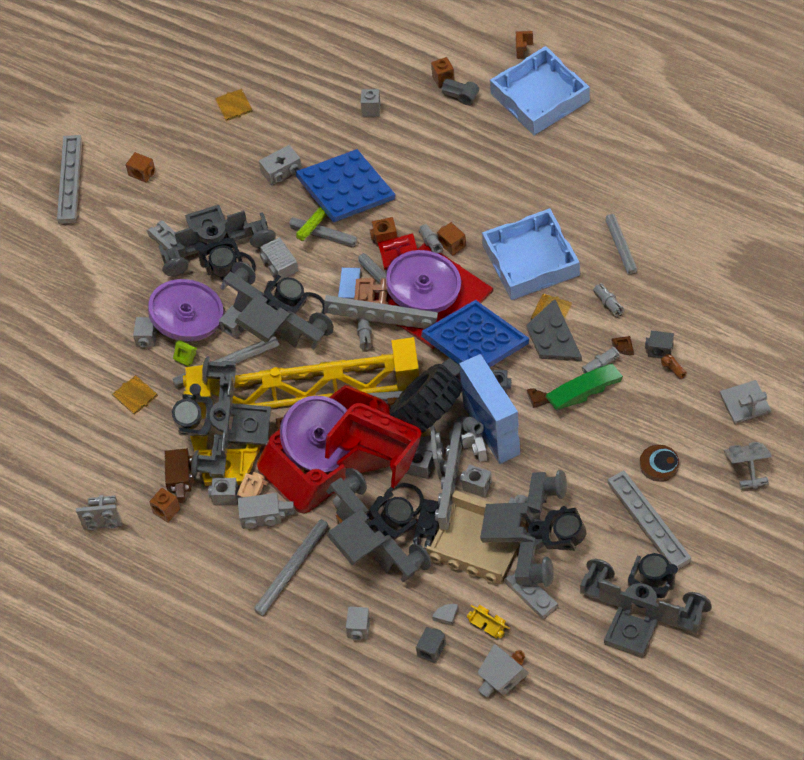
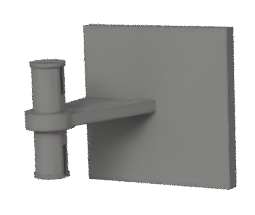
[720,380,771,424]
[417,425,445,479]
[724,442,771,490]
[76,495,123,530]

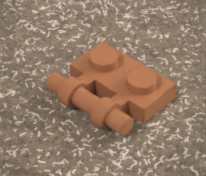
[354,278,388,305]

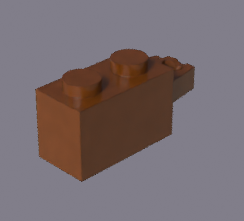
[164,448,195,503]

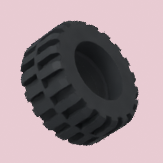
[389,364,462,433]

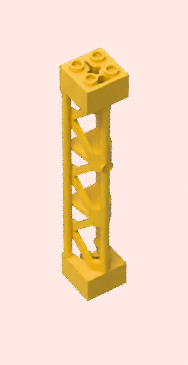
[183,337,419,419]

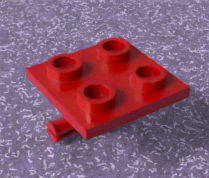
[378,233,418,270]

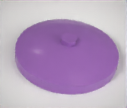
[386,250,461,312]
[148,279,223,341]
[280,396,350,473]

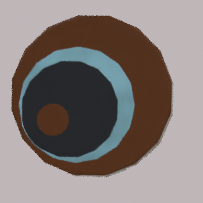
[640,444,679,481]

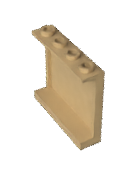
[426,490,529,584]

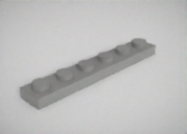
[57,135,82,224]
[324,295,438,329]
[435,422,464,530]
[608,470,691,569]

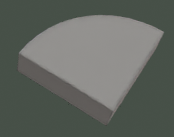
[432,604,458,625]

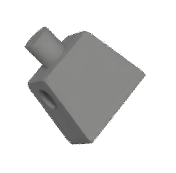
[478,644,529,698]

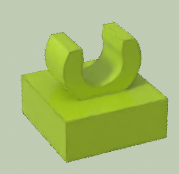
[173,341,197,366]

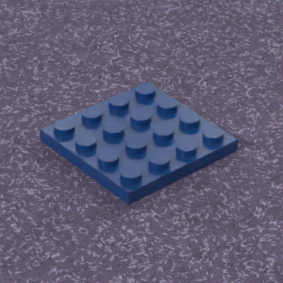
[296,149,396,223]
[421,300,530,368]

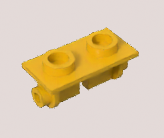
[466,604,510,639]

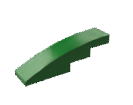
[545,363,623,410]

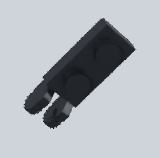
[413,499,440,550]

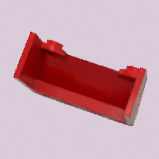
[329,385,392,473]
[325,403,421,488]
[257,429,346,514]

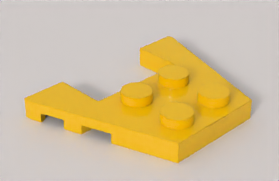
[190,435,261,486]

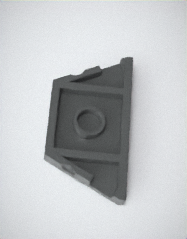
[526,300,582,361]

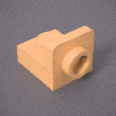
[237,472,268,497]

